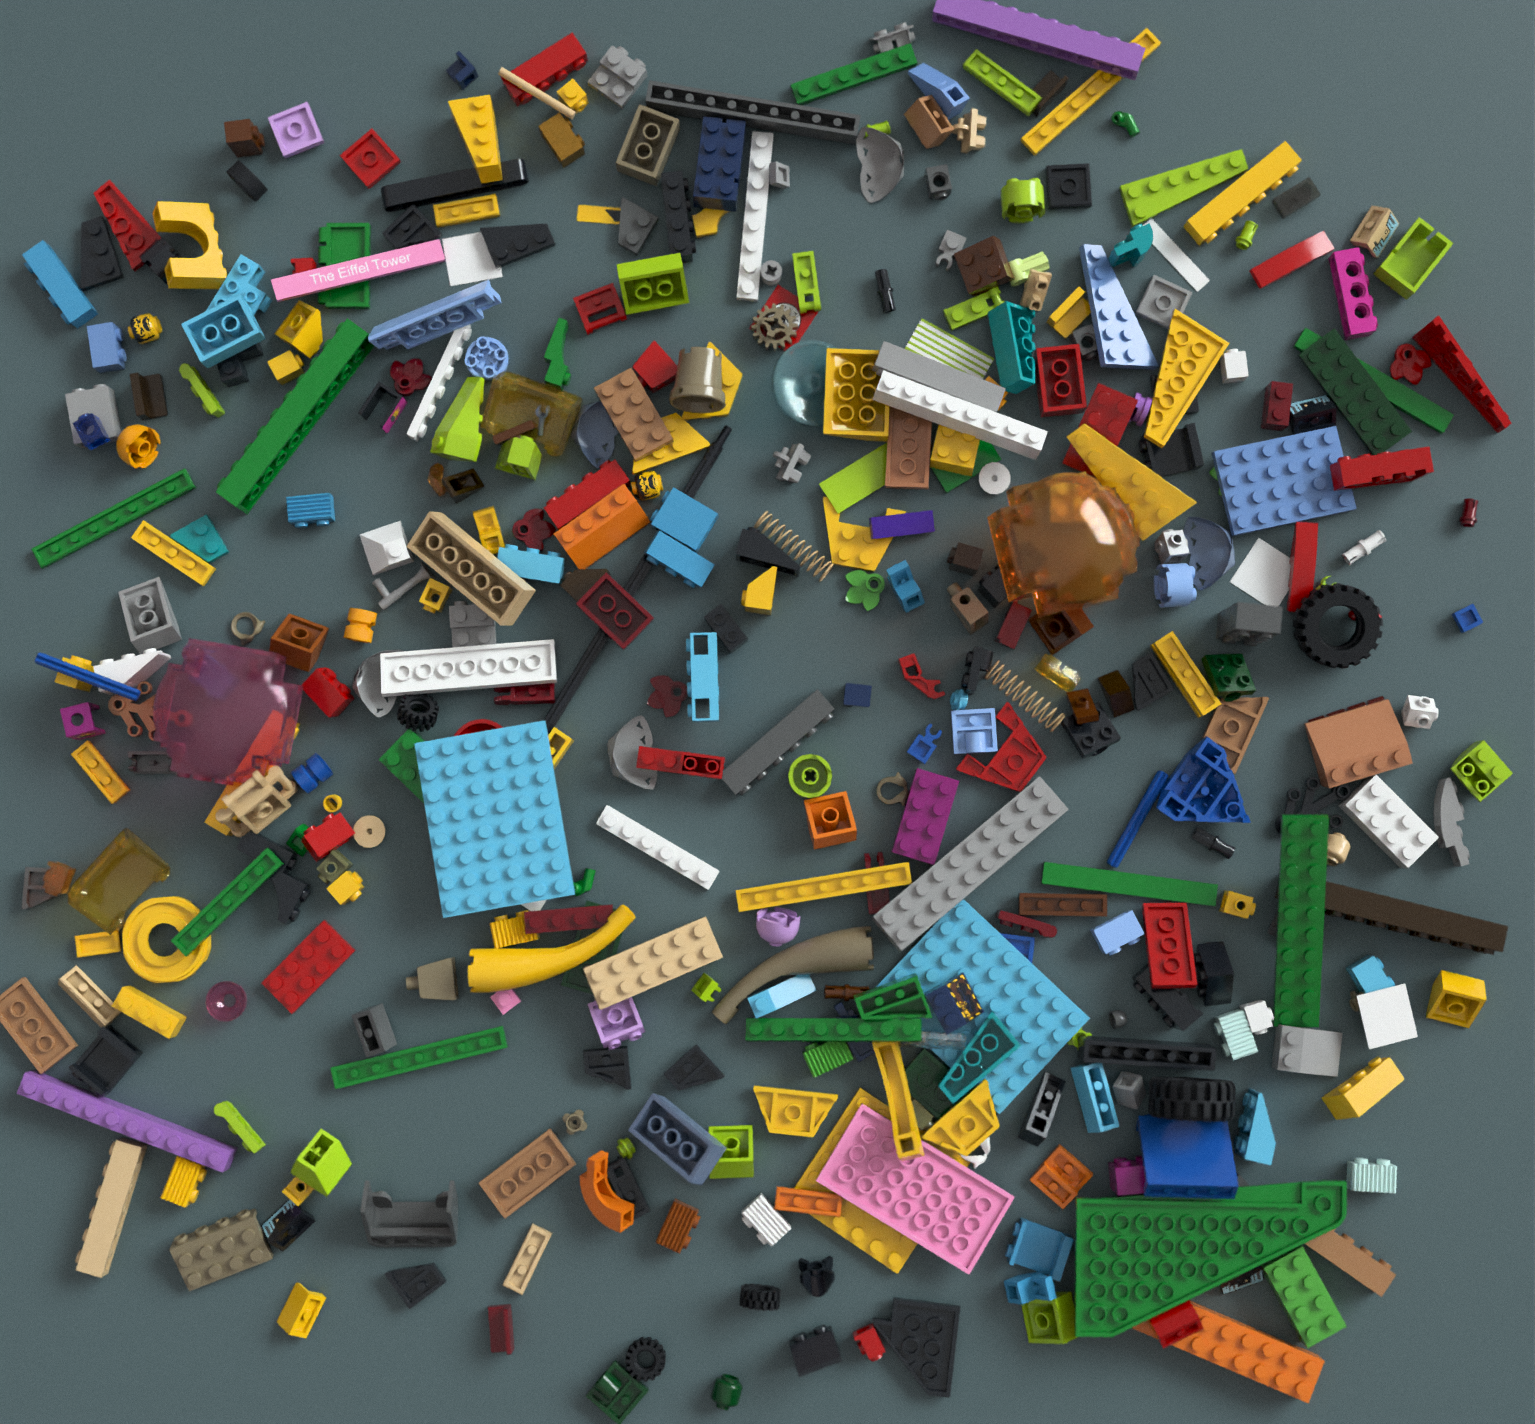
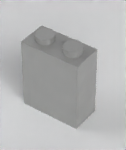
[65,384,122,449]

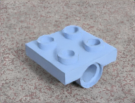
[951,708,998,754]

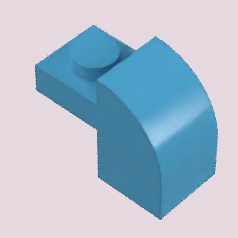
[886,560,925,613]
[1004,1271,1056,1305]

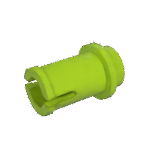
[864,120,891,138]
[1235,221,1258,250]

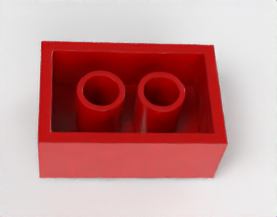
[1033,344,1087,418]

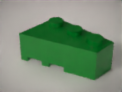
[854,973,932,1020]

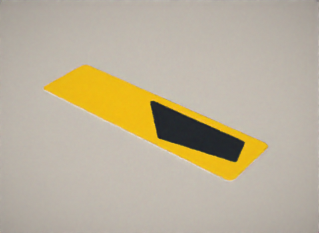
[577,205,621,225]

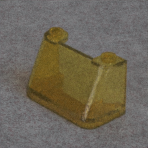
[480,371,583,456]
[67,828,170,935]

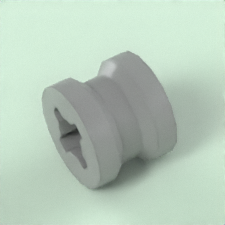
[761,260,782,286]

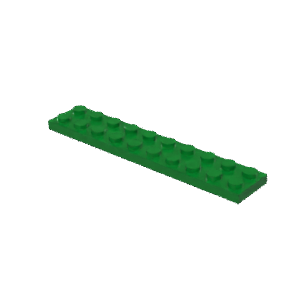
[1273,815,1329,1027]

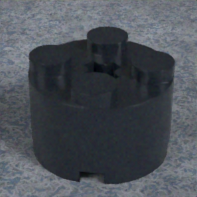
[139,237,182,285]

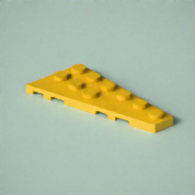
[1067,423,1197,541]

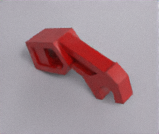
[898,653,945,699]

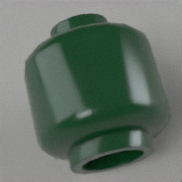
[711,1374,743,1410]

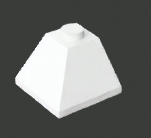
[360,521,414,575]

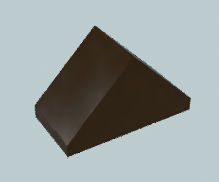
[441,468,484,504]
[1097,670,1134,718]

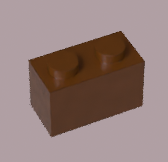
[224,119,265,158]

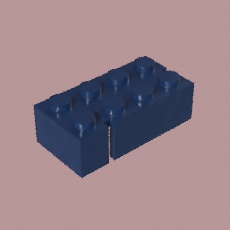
[693,116,746,212]

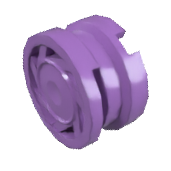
[1129,392,1152,427]

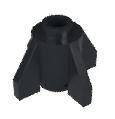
[798,1256,835,1297]

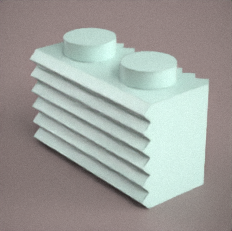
[1213,1009,1258,1061]
[1346,1157,1397,1193]

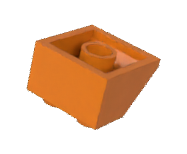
[804,791,857,850]

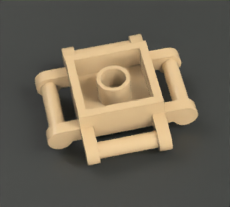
[215,766,298,838]

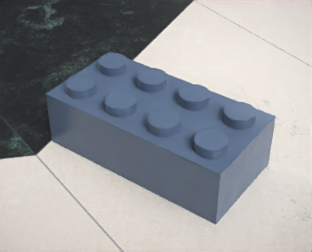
[628,1093,727,1185]

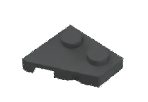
[618,197,659,255]

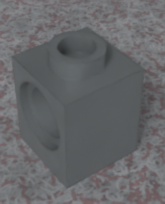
[925,164,952,201]
[1069,324,1098,361]

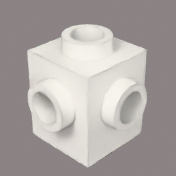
[1401,695,1438,729]

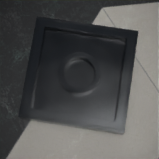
[1046,163,1092,210]

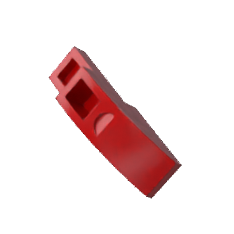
[636,746,725,779]

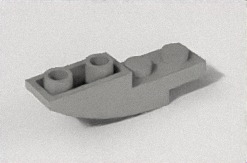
[1433,777,1470,867]

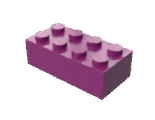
[891,768,959,865]
[1108,1155,1145,1196]

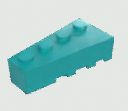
[939,1012,1021,1103]

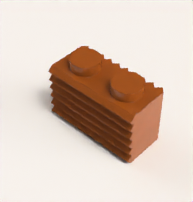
[656,1199,700,1253]

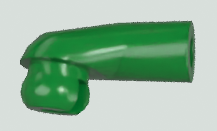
[573,868,596,896]

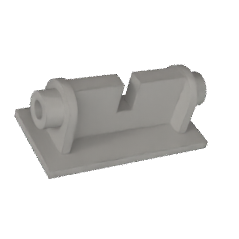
[869,22,915,54]

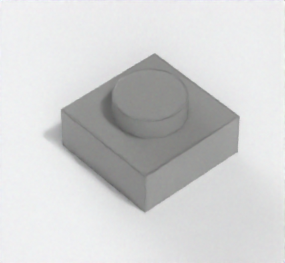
[769,161,790,189]

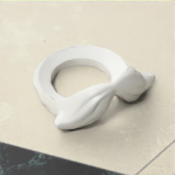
[960,1137,991,1169]

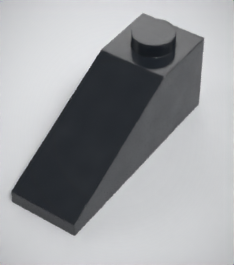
[1018,1072,1066,1147]

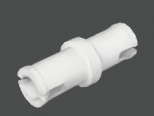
[1342,530,1387,565]

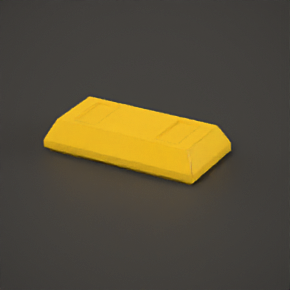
[75,930,121,958]

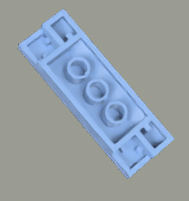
[368,279,502,350]

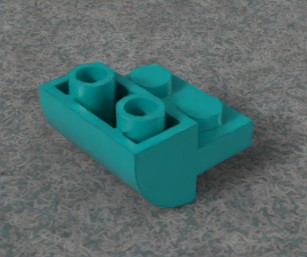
[1108,223,1153,268]

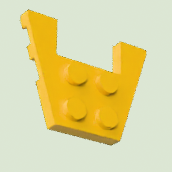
[823,497,906,572]

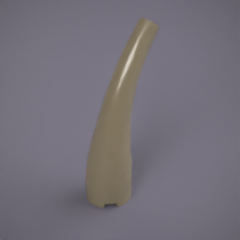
[712,926,874,1024]

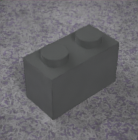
[351,1003,397,1057]

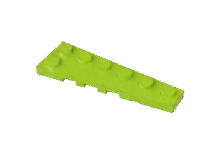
[1119,149,1248,227]

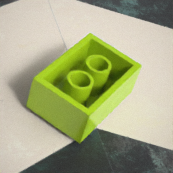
[617,253,689,315]

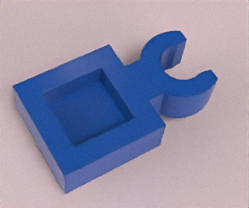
[906,723,942,764]

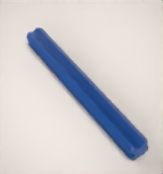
[35,653,141,701]
[1107,770,1168,868]

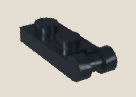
[607,1156,650,1219]

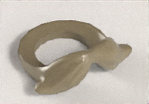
[231,612,265,646]
[877,772,908,806]

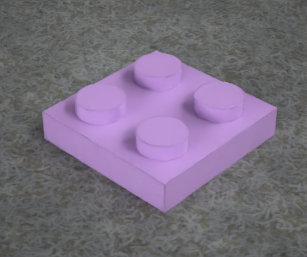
[268,102,324,159]

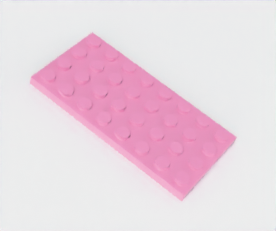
[816,1103,1015,1274]

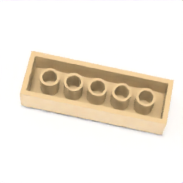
[406,511,536,626]
[582,917,723,1010]

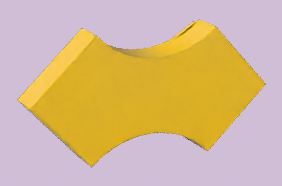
[692,208,730,238]

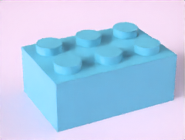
[181,294,266,368]

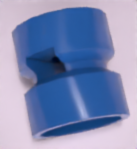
[291,753,333,794]

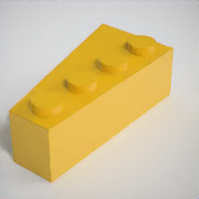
[448,95,503,183]

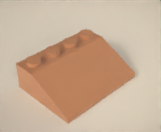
[1304,699,1413,788]

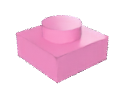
[490,989,521,1015]

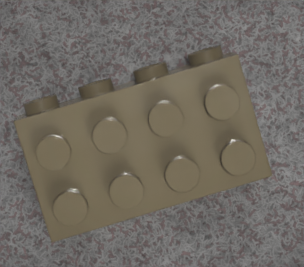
[169,1209,273,1291]

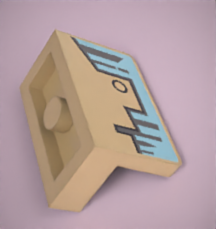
[1350,205,1399,258]

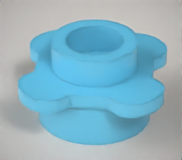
[950,689,968,710]

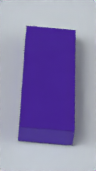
[869,510,935,539]

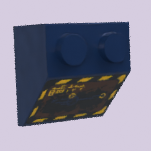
[925,973,984,1035]

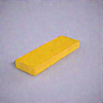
[433,194,500,228]
[71,740,130,804]

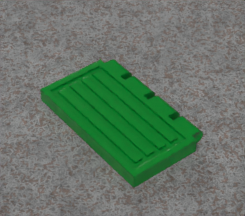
[318,223,371,309]

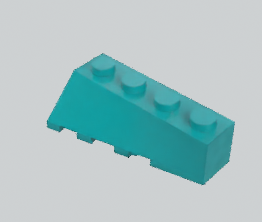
[988,301,1035,394]

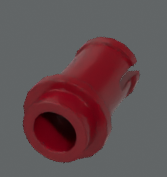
[1459,498,1478,527]

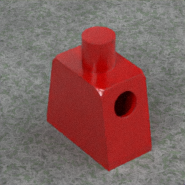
[632,340,677,393]

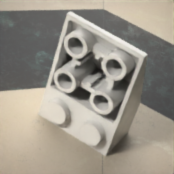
[93,648,171,695]

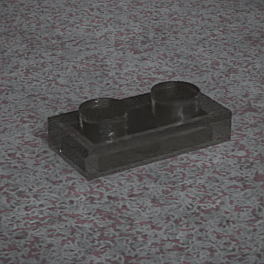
[1271,177,1321,219]

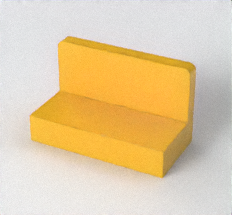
[1047,287,1091,339]
[277,1283,326,1338]

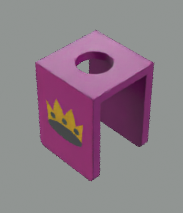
[60,702,105,740]

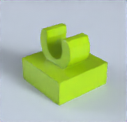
[691,973,722,1002]

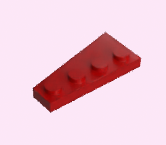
[93,179,161,272]

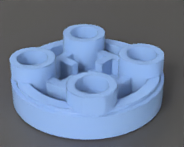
[465,336,509,381]

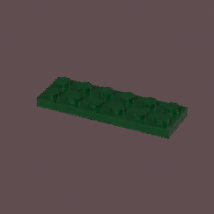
[1297,328,1412,455]

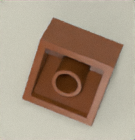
[268,613,329,672]

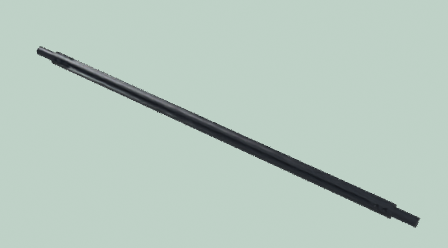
[543,425,732,735]

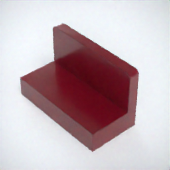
[994,599,1032,650]
[488,1304,514,1355]

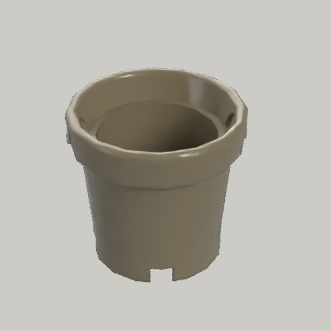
[669,347,726,413]

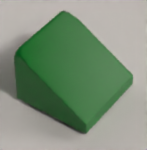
[286,824,309,857]

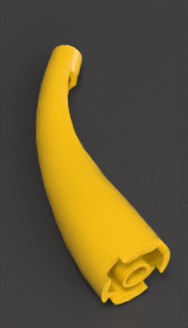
[468,904,636,993]

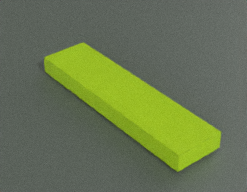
[963,49,1042,117]

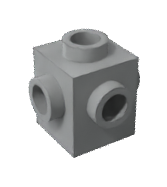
[1155,529,1190,564]

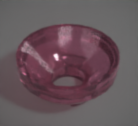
[206,981,247,1022]

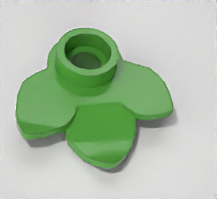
[845,570,885,611]

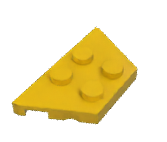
[682,342,743,421]
[632,413,710,475]
[921,1078,1000,1156]
[753,1085,838,1137]

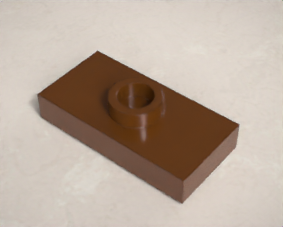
[492,420,537,445]
[1066,688,1099,724]

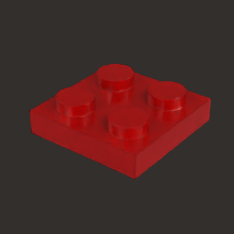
[340,128,401,189]

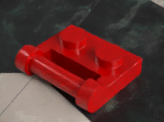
[573,283,627,335]

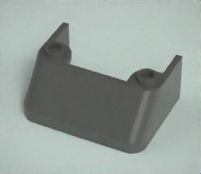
[360,1181,458,1247]

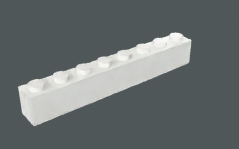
[872,370,1048,460]

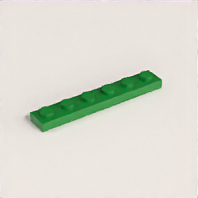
[791,43,918,105]
[171,848,284,957]

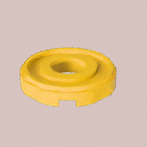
[122,896,212,983]

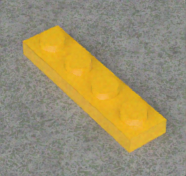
[131,520,216,586]

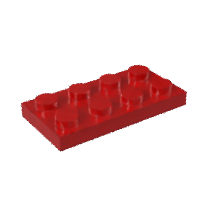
[1062,383,1138,478]
[1142,903,1197,989]
[261,920,356,1014]

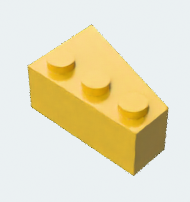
[1321,1057,1404,1120]

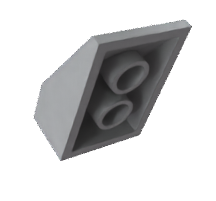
[118,577,182,655]
[1271,1024,1343,1077]

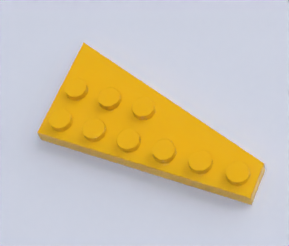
[1144,309,1229,448]

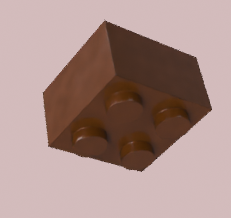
[954,236,1014,296]

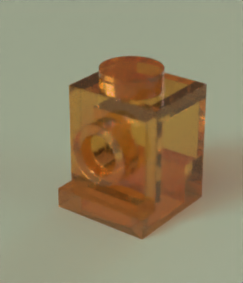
[43,861,76,896]

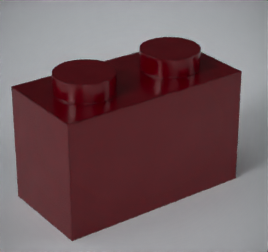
[1261,381,1293,431]

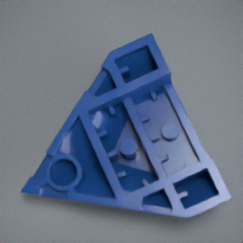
[1156,736,1251,823]

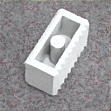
[741,1193,791,1247]

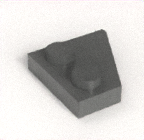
[21,867,72,909]

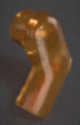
[428,463,447,497]

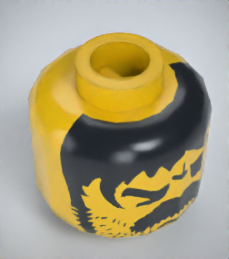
[127,313,162,344]
[631,471,663,500]

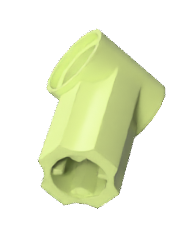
[1009,252,1050,287]

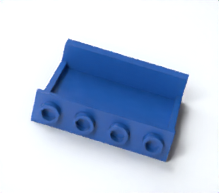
[1135,1115,1238,1199]

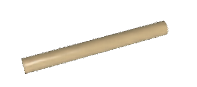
[498,67,576,119]

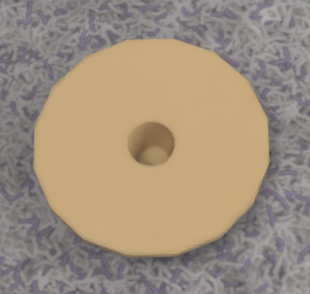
[353,815,386,848]

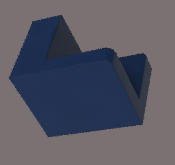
[446,51,478,90]
[843,683,872,707]

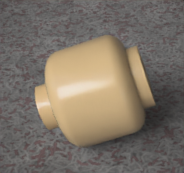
[1327,832,1351,866]

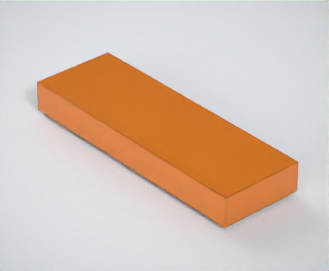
[774,1186,843,1217]

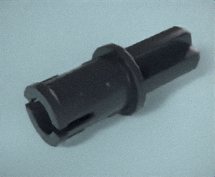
[875,269,896,313]
[1192,827,1235,859]

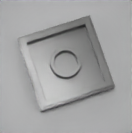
[1135,275,1193,330]

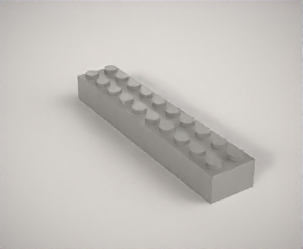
[872,776,1069,953]

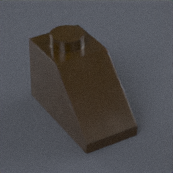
[560,569,610,602]

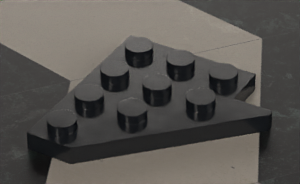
[872,1297,960,1398]

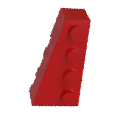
[1330,446,1434,491]

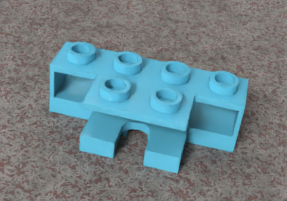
[206,254,272,315]
[686,632,719,722]

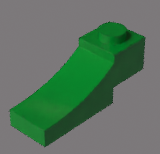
[544,318,571,391]

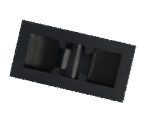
[704,604,748,654]

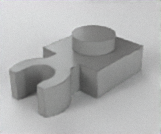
[936,230,967,271]

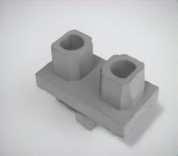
[773,443,811,483]

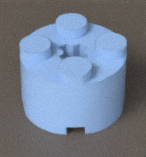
[1154,563,1197,608]

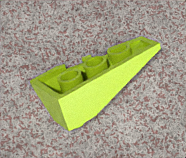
[430,377,484,462]

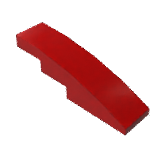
[1249,231,1334,289]
[1287,521,1318,612]

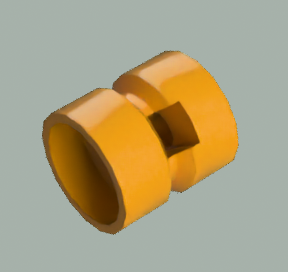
[343,608,377,643]

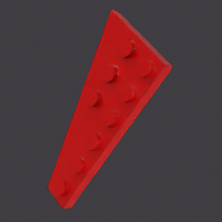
[1412,315,1511,433]

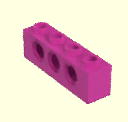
[1328,247,1378,340]

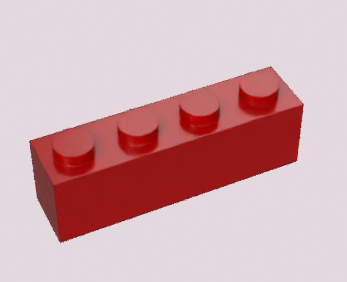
[501,32,588,106]
[544,460,631,530]

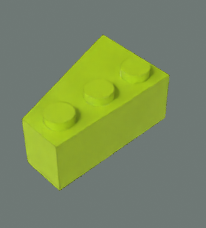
[494,436,542,480]

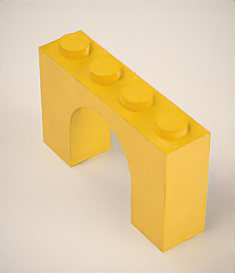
[152,201,227,289]

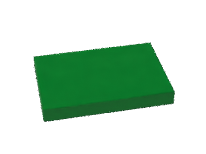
[930,440,1001,494]

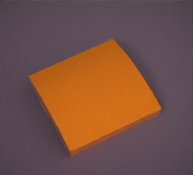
[1030,1144,1093,1209]

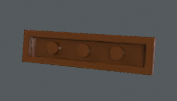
[1018,893,1107,917]

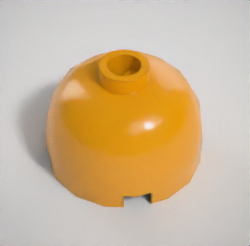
[116,424,160,469]

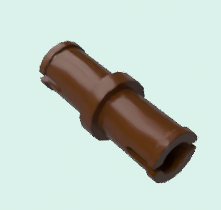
[824,984,869,1001]

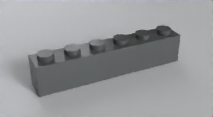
[722,689,834,795]

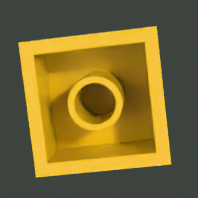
[930,425,980,477]

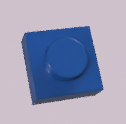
[1451,604,1483,633]

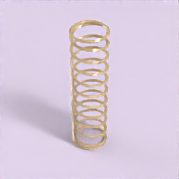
[753,511,834,582]
[984,660,1066,732]

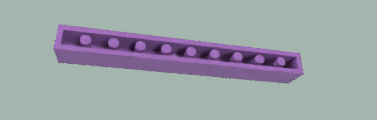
[932,0,1145,80]
[17,1070,238,1172]

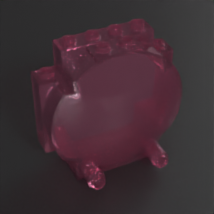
[153,638,303,786]

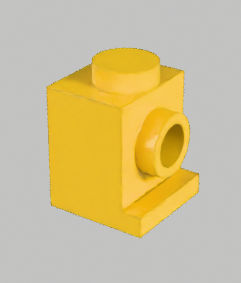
[419,578,453,614]
[1219,890,1256,919]
[282,1176,315,1206]

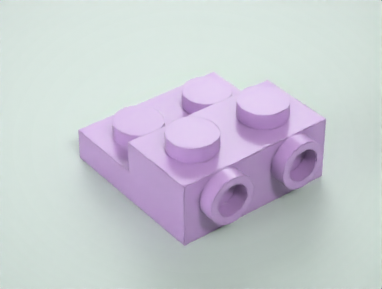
[587,997,645,1050]

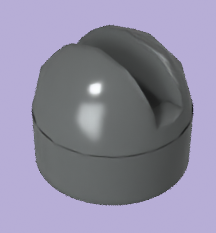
[1109,1010,1127,1029]

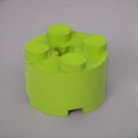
[1000,178,1045,223]
[788,754,832,799]

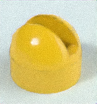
[323,794,342,812]

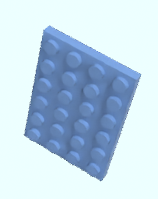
[1211,426,1357,536]

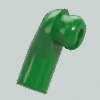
[1111,111,1140,137]

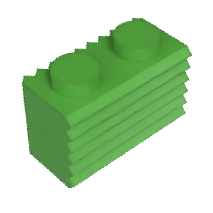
[802,1042,853,1078]

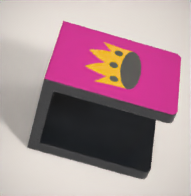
[359,382,408,433]

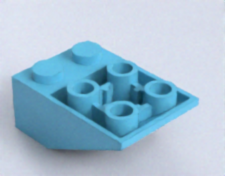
[1233,1088,1276,1165]

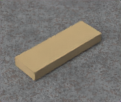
[503,1224,552,1295]

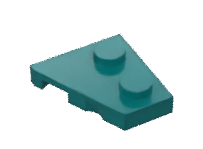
[170,514,229,563]

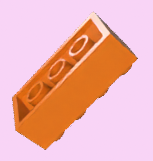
[554,484,651,569]

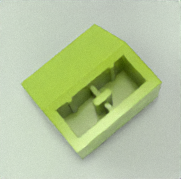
[1450,740,1513,802]
[290,1129,352,1197]

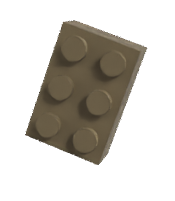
[616,104,680,186]

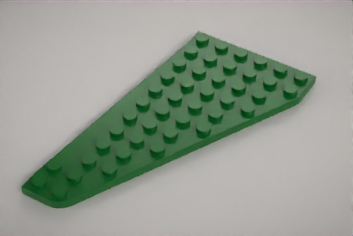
[1074,1180,1347,1337]

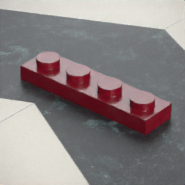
[524,904,613,934]

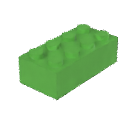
[1261,1245,1347,1348]

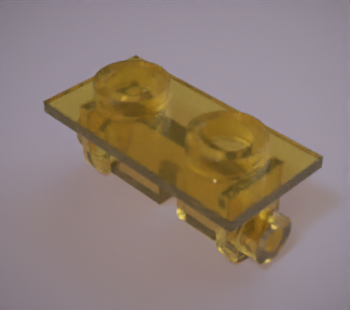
[1034,653,1081,692]

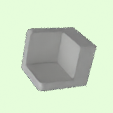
[1113,1071,1146,1109]

